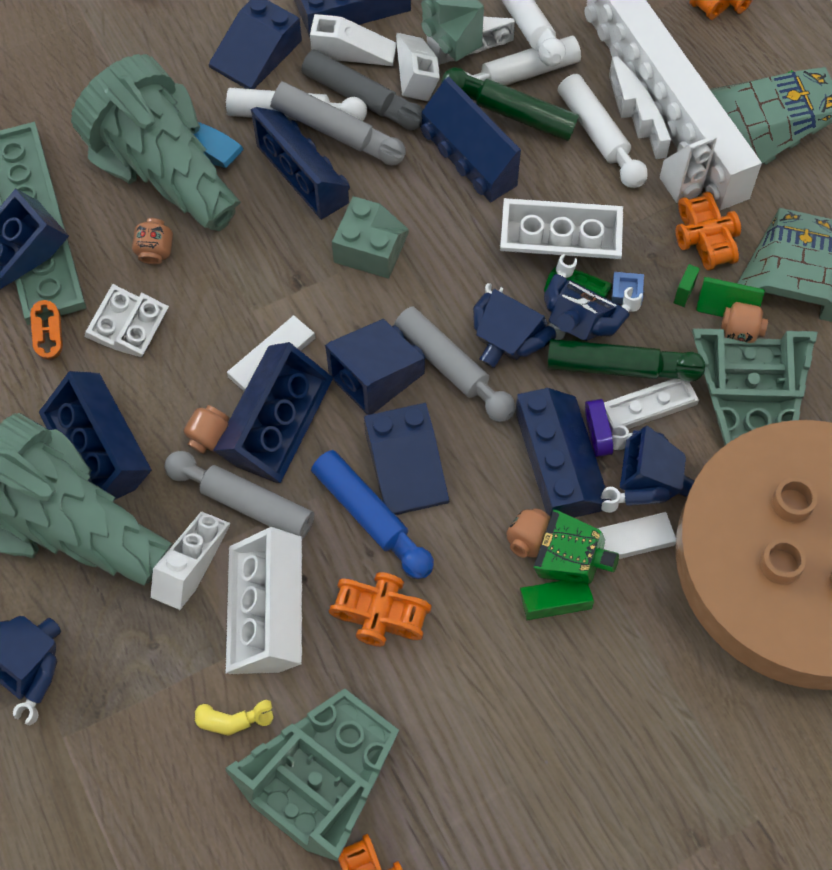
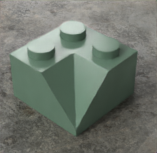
[421,0,484,61]
[332,196,409,279]

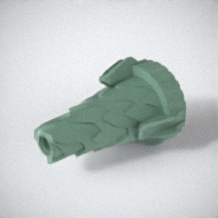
[71,54,241,231]
[0,413,173,586]

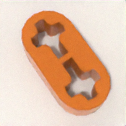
[30,300,63,360]

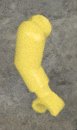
[195,700,273,736]

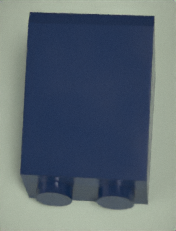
[325,318,425,415]

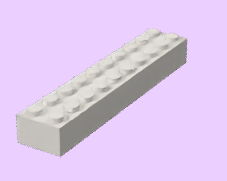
[584,0,762,211]

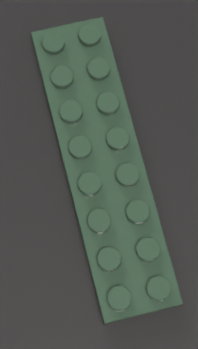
[0,122,87,325]

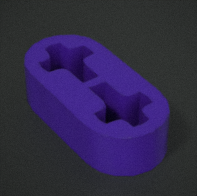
[585,399,613,457]

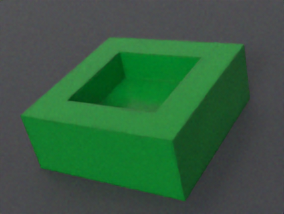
[673,264,700,307]

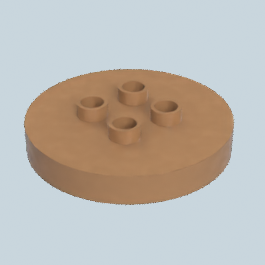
[676,420,832,690]

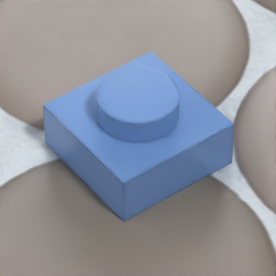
[611,272,644,305]

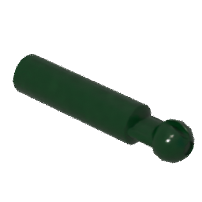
[441,67,579,141]
[548,339,705,382]

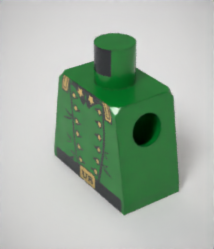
[533,509,619,584]

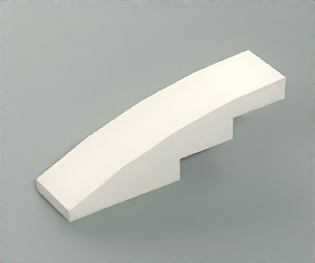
[609,56,671,159]

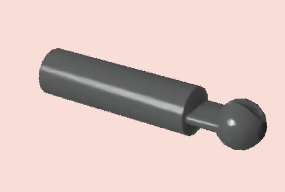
[302,49,423,131]

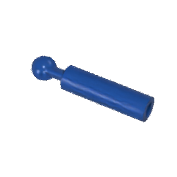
[311,450,434,579]

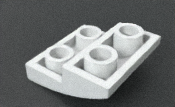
[84,284,169,357]

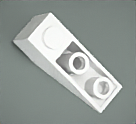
[310,14,397,66]
[427,17,515,65]
[396,33,440,101]
[660,135,717,203]
[150,512,230,610]

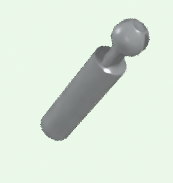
[270,81,406,166]
[394,306,515,422]
[164,451,315,540]

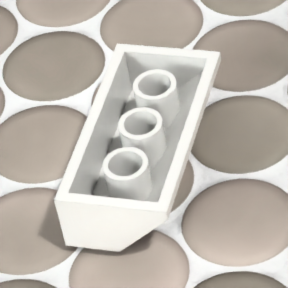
[500,198,623,259]
[226,527,302,674]

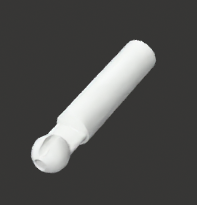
[502,0,566,66]
[466,36,581,86]
[558,74,648,188]
[226,88,367,121]

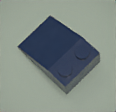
[209,0,302,89]
[0,188,69,289]
[364,402,449,515]

